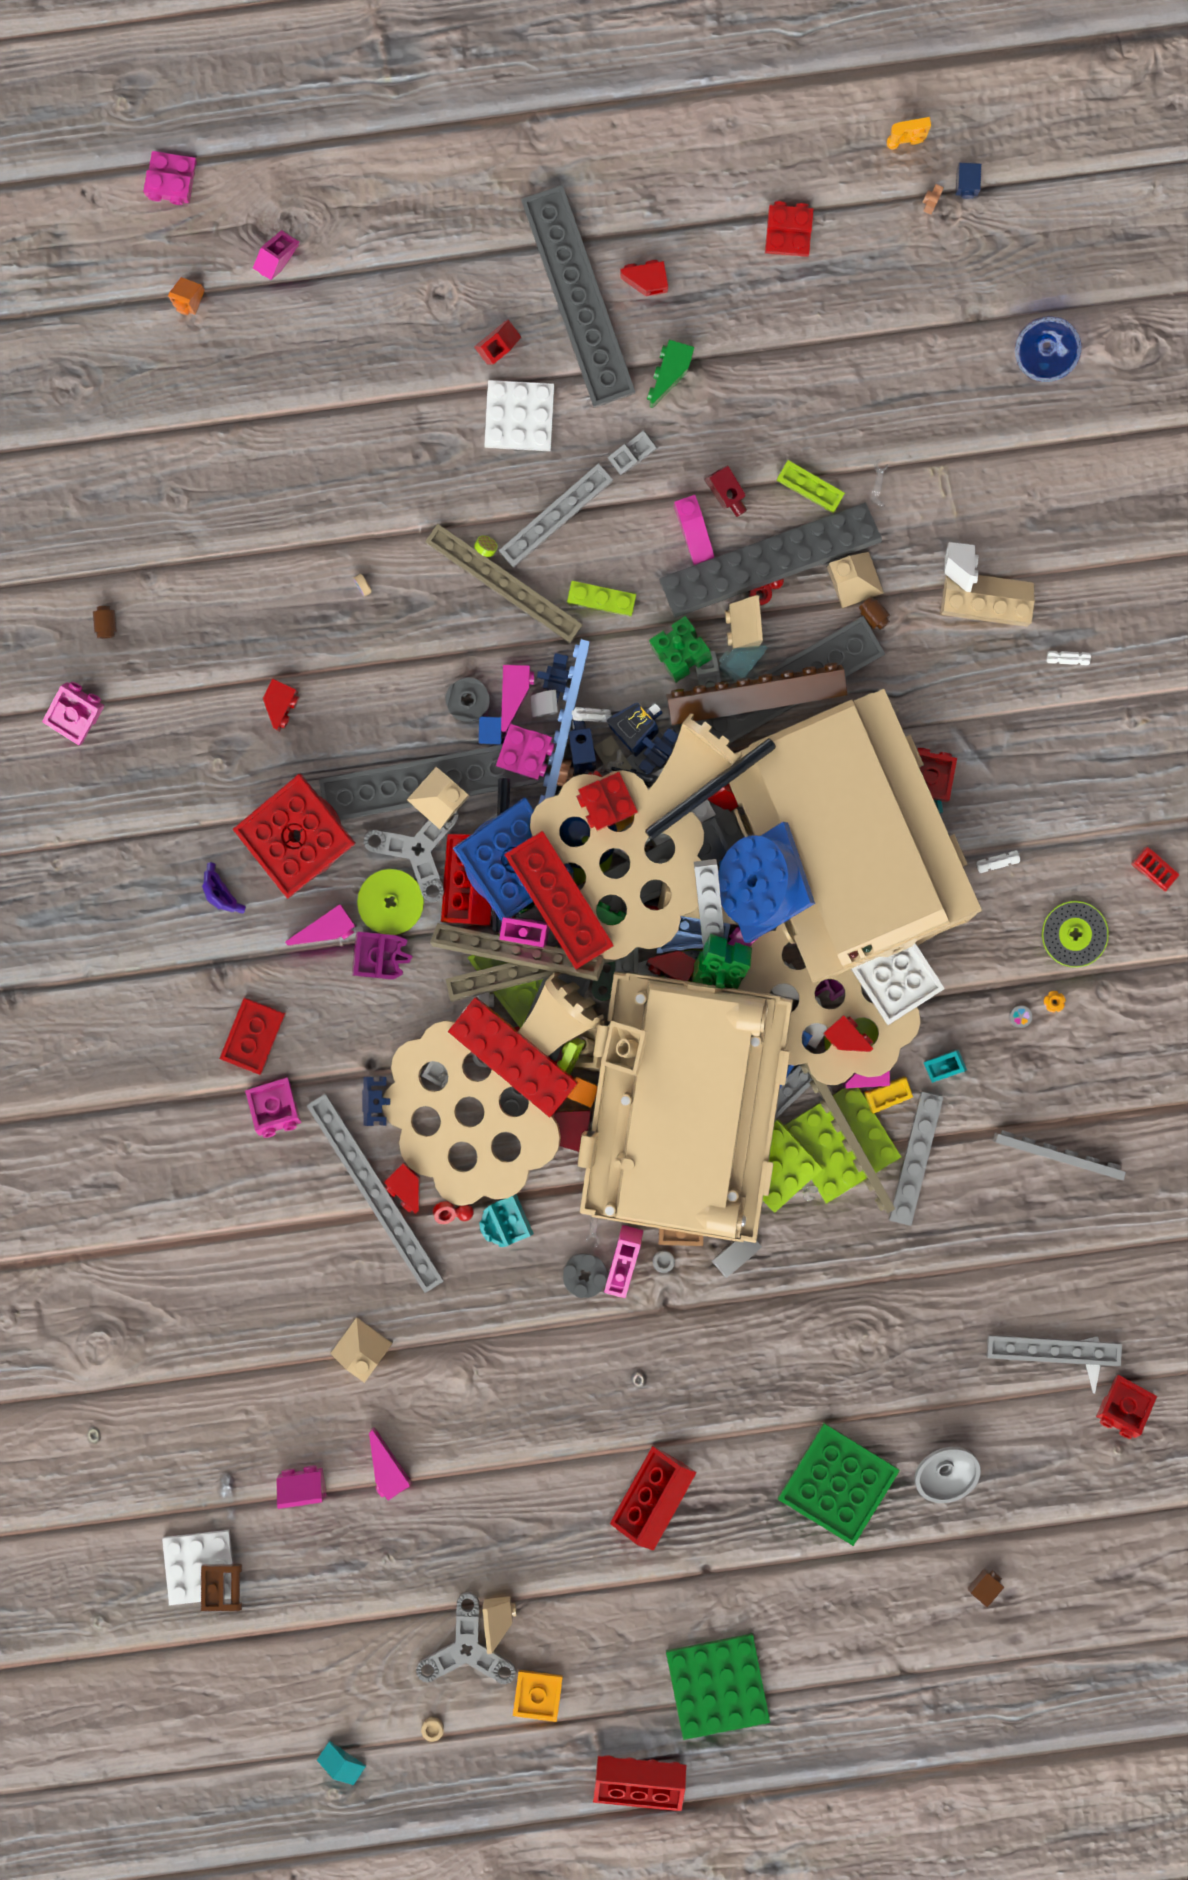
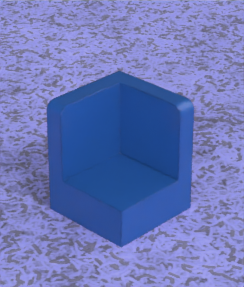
[479,717,502,745]

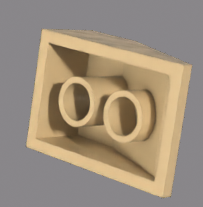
[725,595,763,651]

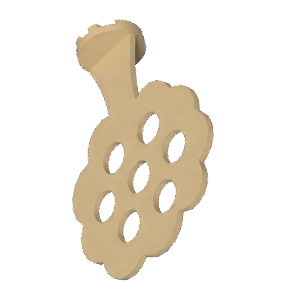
[530,714,743,960]
[738,913,977,1085]
[382,972,604,1206]

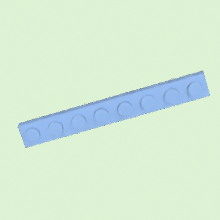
[539,639,590,804]

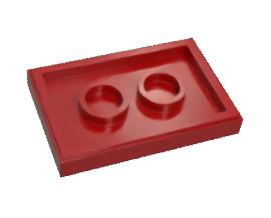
[219,997,286,1075]

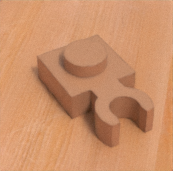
[922,184,944,215]
[556,758,574,786]

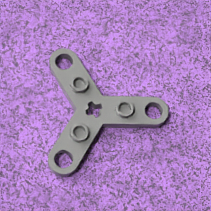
[364,811,459,902]
[416,1592,516,1684]

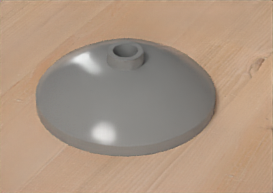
[915,1447,981,1503]

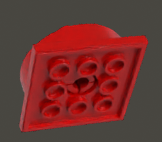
[233,773,356,899]

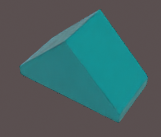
[923,1049,967,1083]
[317,1741,366,1785]

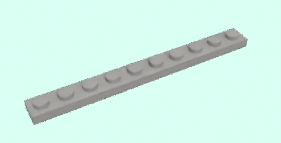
[307,1094,444,1293]

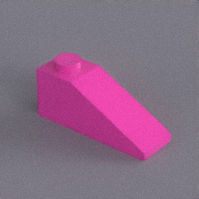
[673,495,715,565]
[501,665,534,733]
[285,904,357,946]
[604,1225,644,1298]
[369,1427,411,1501]

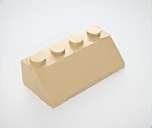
[940,575,1035,627]

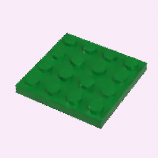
[777,1422,900,1546]
[666,1633,770,1740]

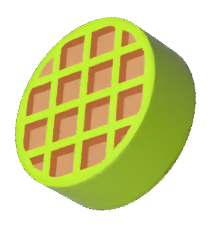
[474,535,498,557]

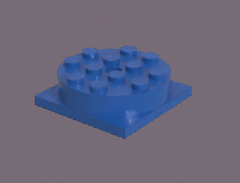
[453,797,574,922]
[718,822,815,943]

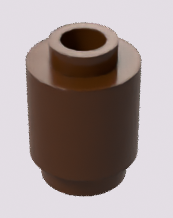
[859,597,891,630]
[93,606,117,639]

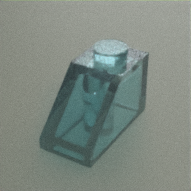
[719,645,768,682]

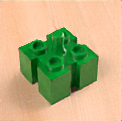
[649,616,712,683]
[692,934,752,989]

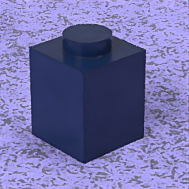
[955,163,982,199]

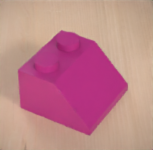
[276,1465,326,1509]

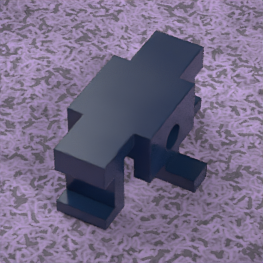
[537,653,569,704]
[638,728,679,774]
[362,1076,390,1126]

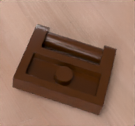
[201,1563,242,1611]

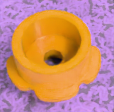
[1044,991,1066,1012]

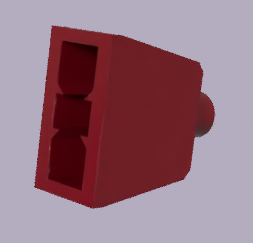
[704,465,747,517]
[554,1110,591,1152]

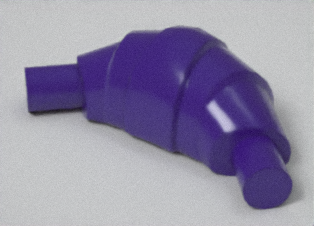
[202,862,246,914]

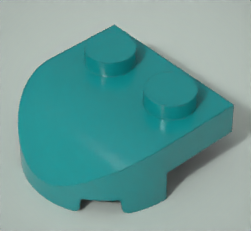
[479,1194,534,1247]

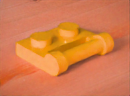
[886,117,931,150]

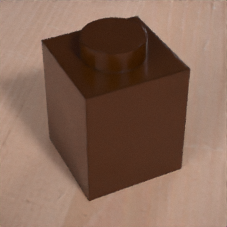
[967,1568,1005,1608]

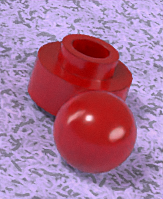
[749,578,784,606]
[433,1201,474,1224]

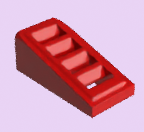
[1131,846,1179,892]

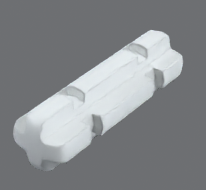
[1047,651,1091,665]
[571,707,612,722]
[976,850,1020,873]

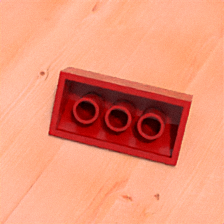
[441,834,491,925]
[610,1446,697,1551]
[593,1755,687,1811]

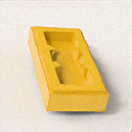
[864,1076,913,1114]

